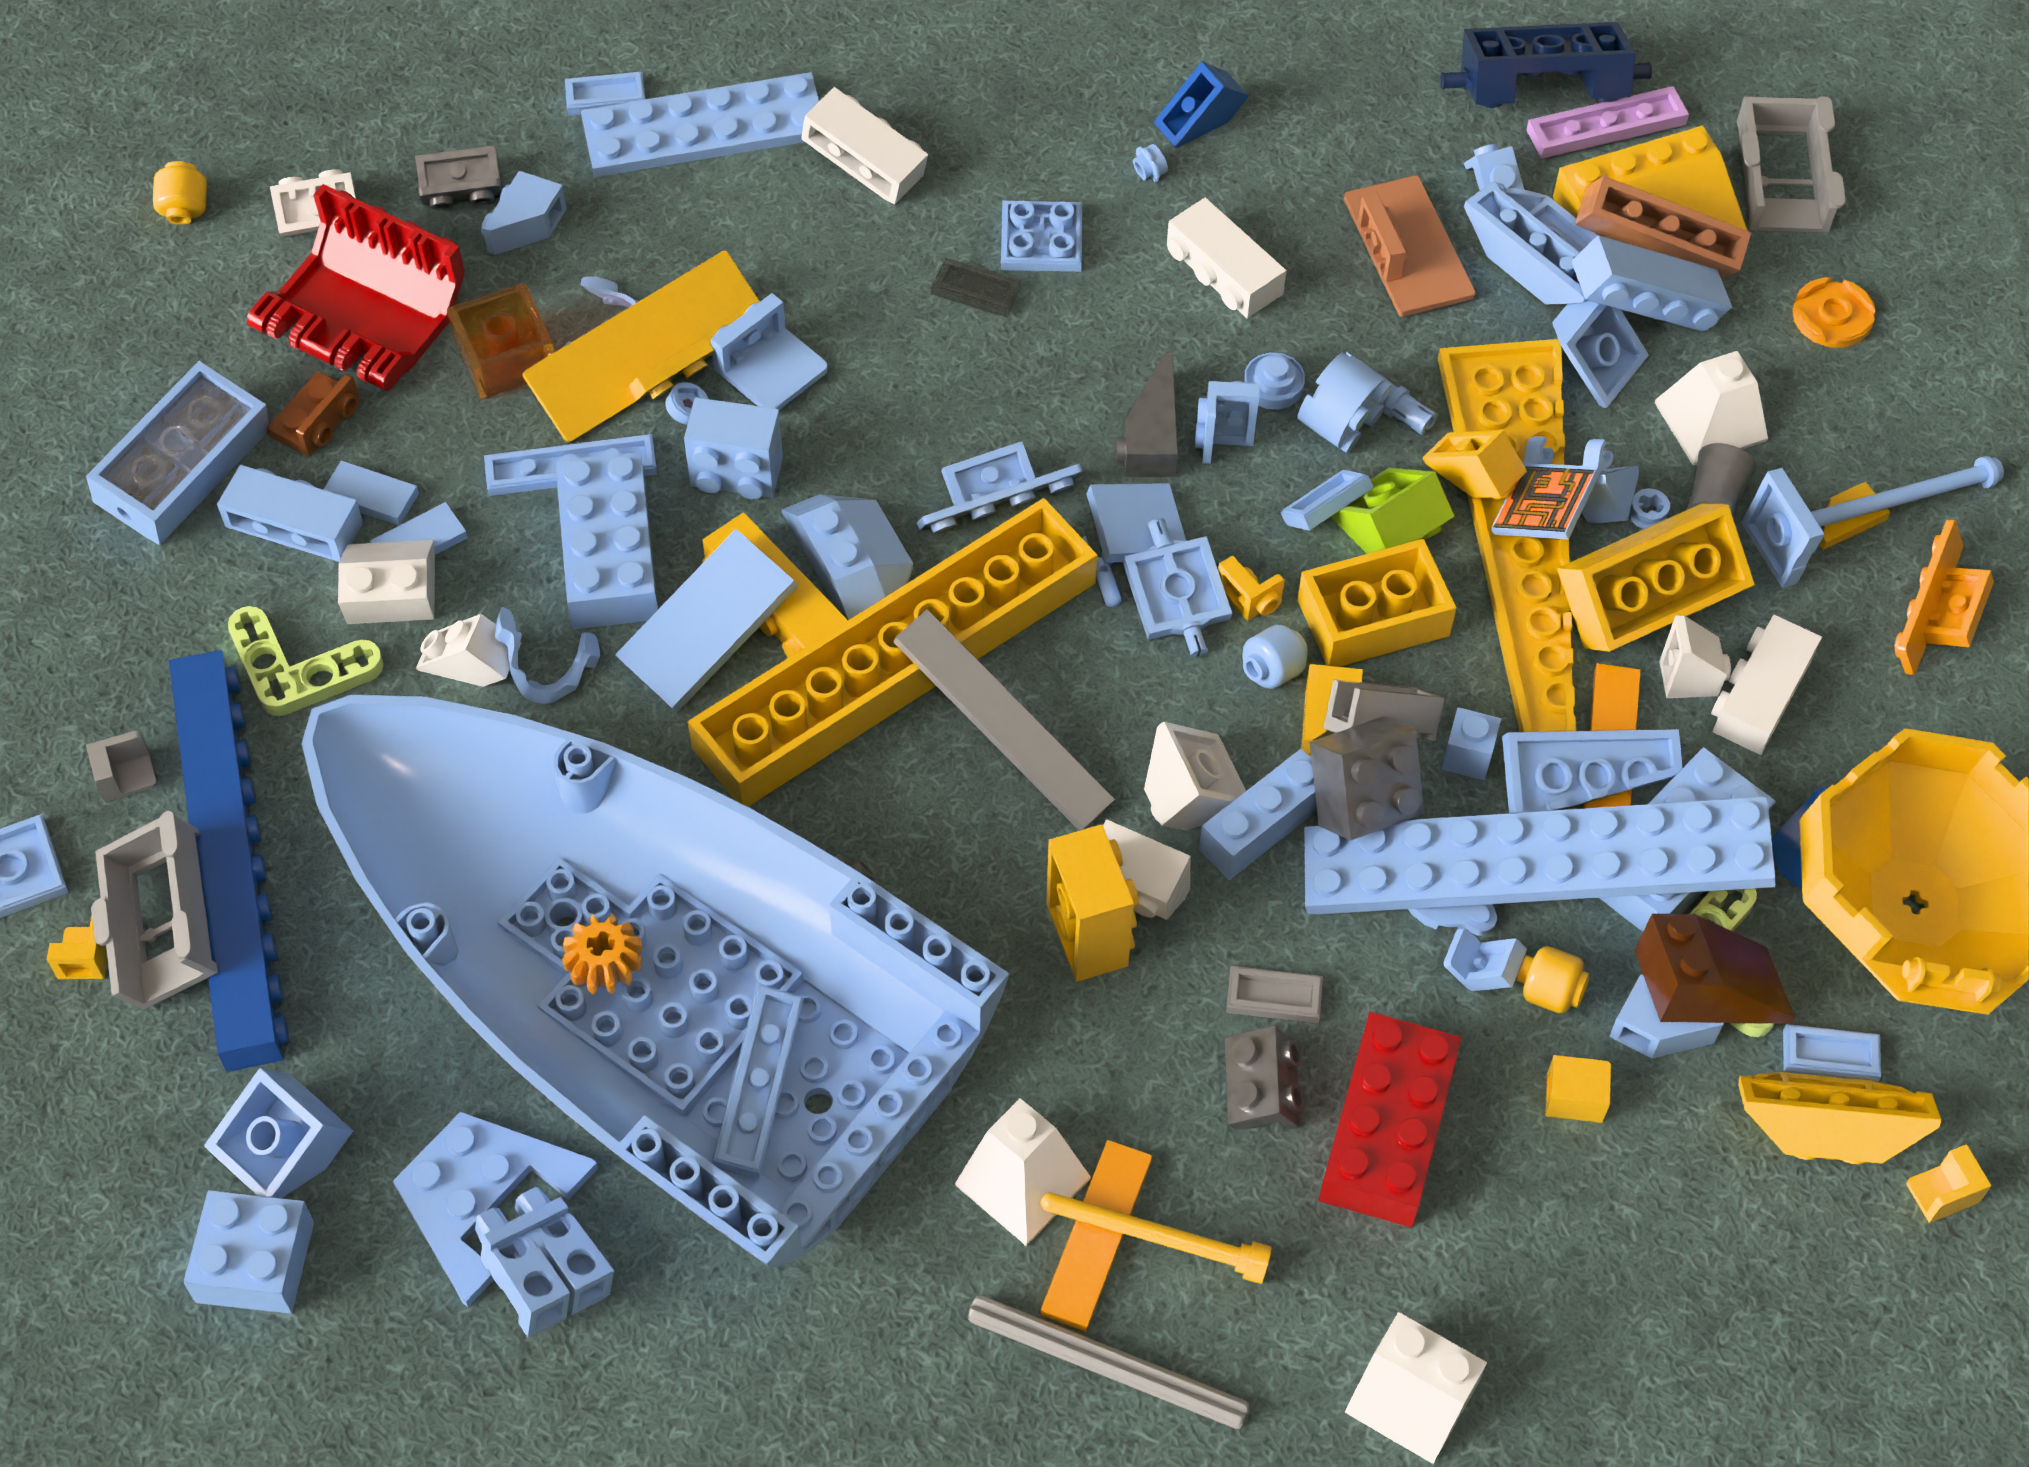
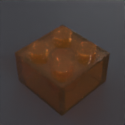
[446,282,555,400]

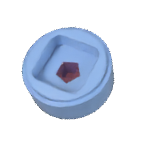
[665,382,708,425]

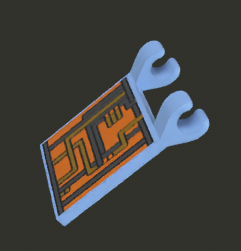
[1491,436,1614,539]

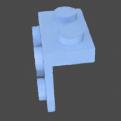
[711,293,827,410]

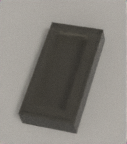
[931,258,1021,318]

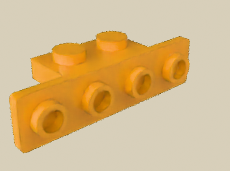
[1895,520,1994,675]

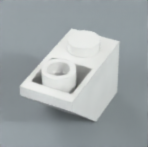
[416,614,521,687]

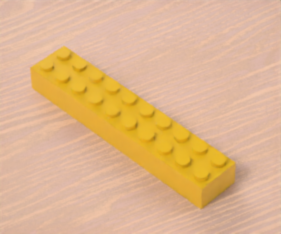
[688,498,1097,807]

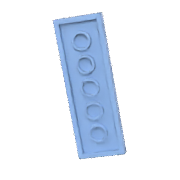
[580,72,819,177]

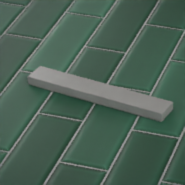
[894,610,1115,831]

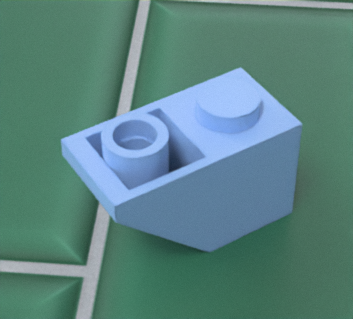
[481,171,566,255]
[1609,974,1724,1058]

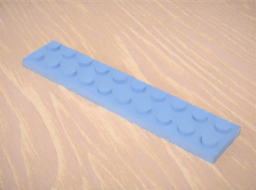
[1304,797,1775,914]

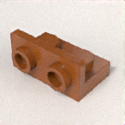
[266,371,360,457]

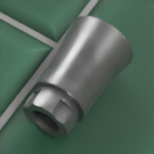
[1687,443,1757,519]

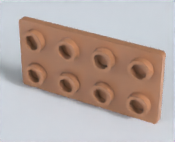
[1344,175,1475,317]

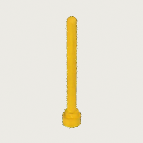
[1041,1192,1272,1284]

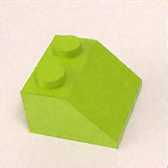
[1331,468,1455,554]

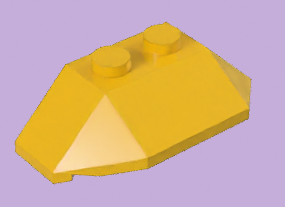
[1738,1072,1941,1164]

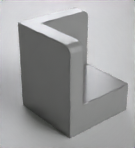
[86,730,157,802]

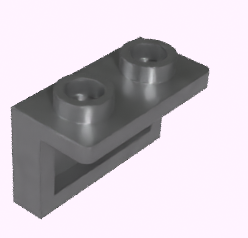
[415,145,502,210]
[1225,1026,1304,1130]

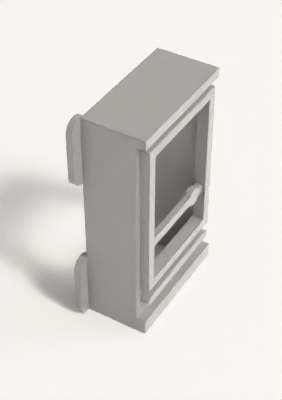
[1736,96,1846,232]
[91,811,218,1010]

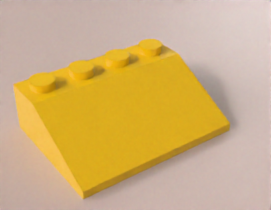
[1553,126,1747,239]

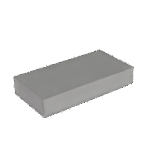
[1226,966,1323,1023]

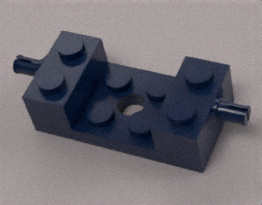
[1440,22,1652,108]

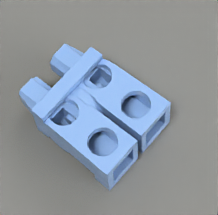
[475,1187,614,1338]

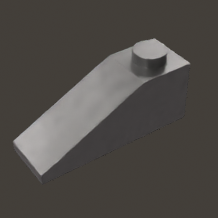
[1116,353,1178,477]

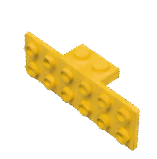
[523,251,760,443]

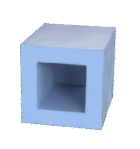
[1442,707,1501,781]

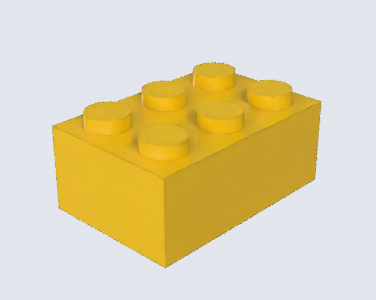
[1297,539,1456,667]
[1046,824,1139,982]

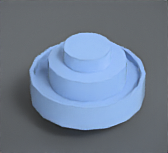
[1244,352,1305,410]

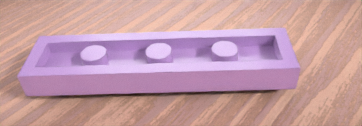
[1526,86,1689,159]

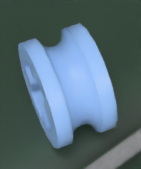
[1629,488,1670,529]

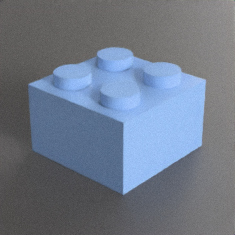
[684,397,783,499]
[184,1190,314,1314]

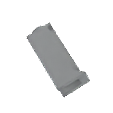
[1323,679,1444,741]

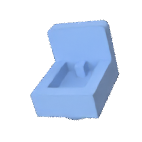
[1464,143,1524,191]
[1444,928,1527,991]

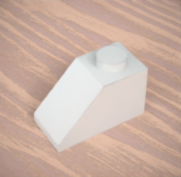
[1659,615,1731,698]

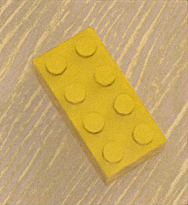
[1557,504,1755,652]

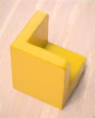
[47,915,108,979]
[1545,1055,1611,1123]
[1907,1144,1991,1223]

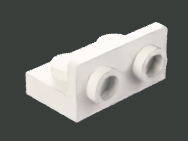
[270,170,356,237]

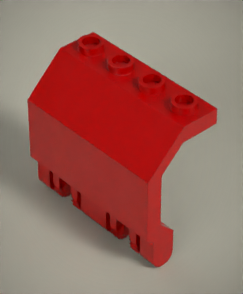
[247,184,465,391]

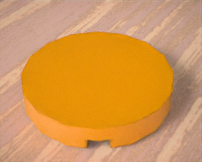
[1792,277,1876,348]

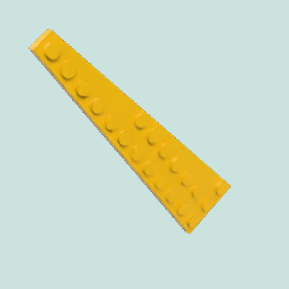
[1437,339,1576,732]

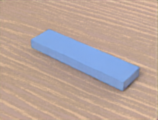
[484,434,657,496]
[712,984,804,1178]

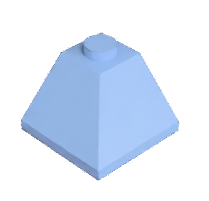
[1552,300,1649,408]

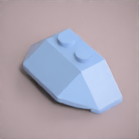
[1464,182,1598,305]
[782,494,913,620]

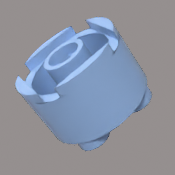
[1297,352,1394,453]

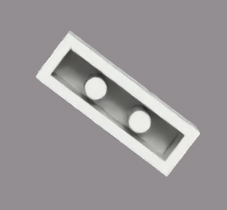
[801,87,928,205]
[1167,198,1286,319]
[1711,614,1822,755]

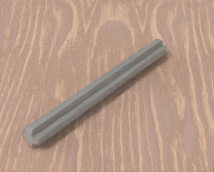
[968,1295,1249,1429]

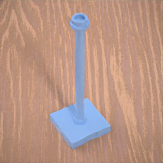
[1741,456,2004,588]

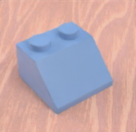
[204,1068,353,1199]

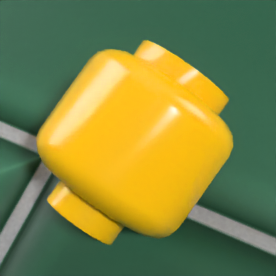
[153,161,207,225]
[1517,946,1590,1014]

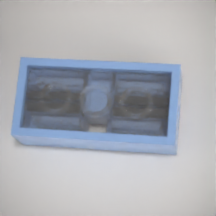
[86,361,269,545]

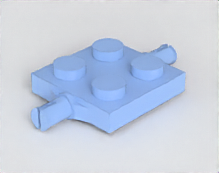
[1123,518,1232,657]

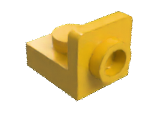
[1218,555,1285,621]

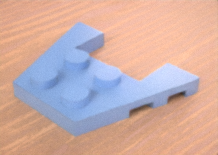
[393,1112,598,1307]

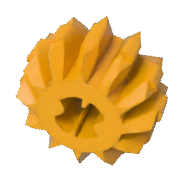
[562,913,643,995]

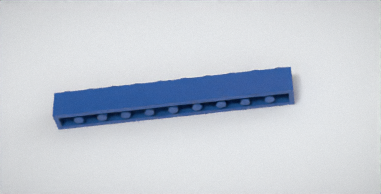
[169,650,289,1072]

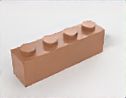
[1575,176,1751,280]

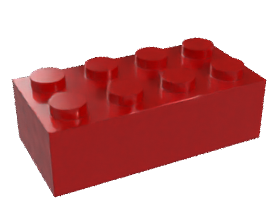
[1318,1011,1462,1228]

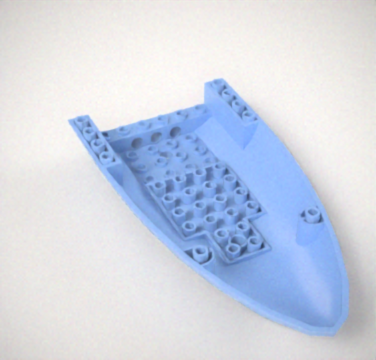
[302,695,1009,1267]

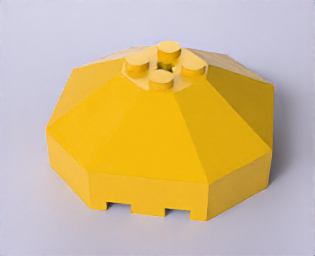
[1799,728,2029,1015]

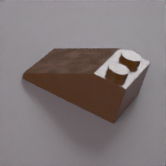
[1635,913,1795,1024]

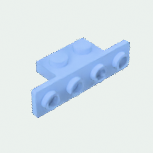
[917,441,1083,534]

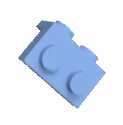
[1195,381,1260,464]

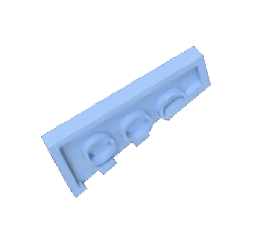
[1502,729,1683,813]

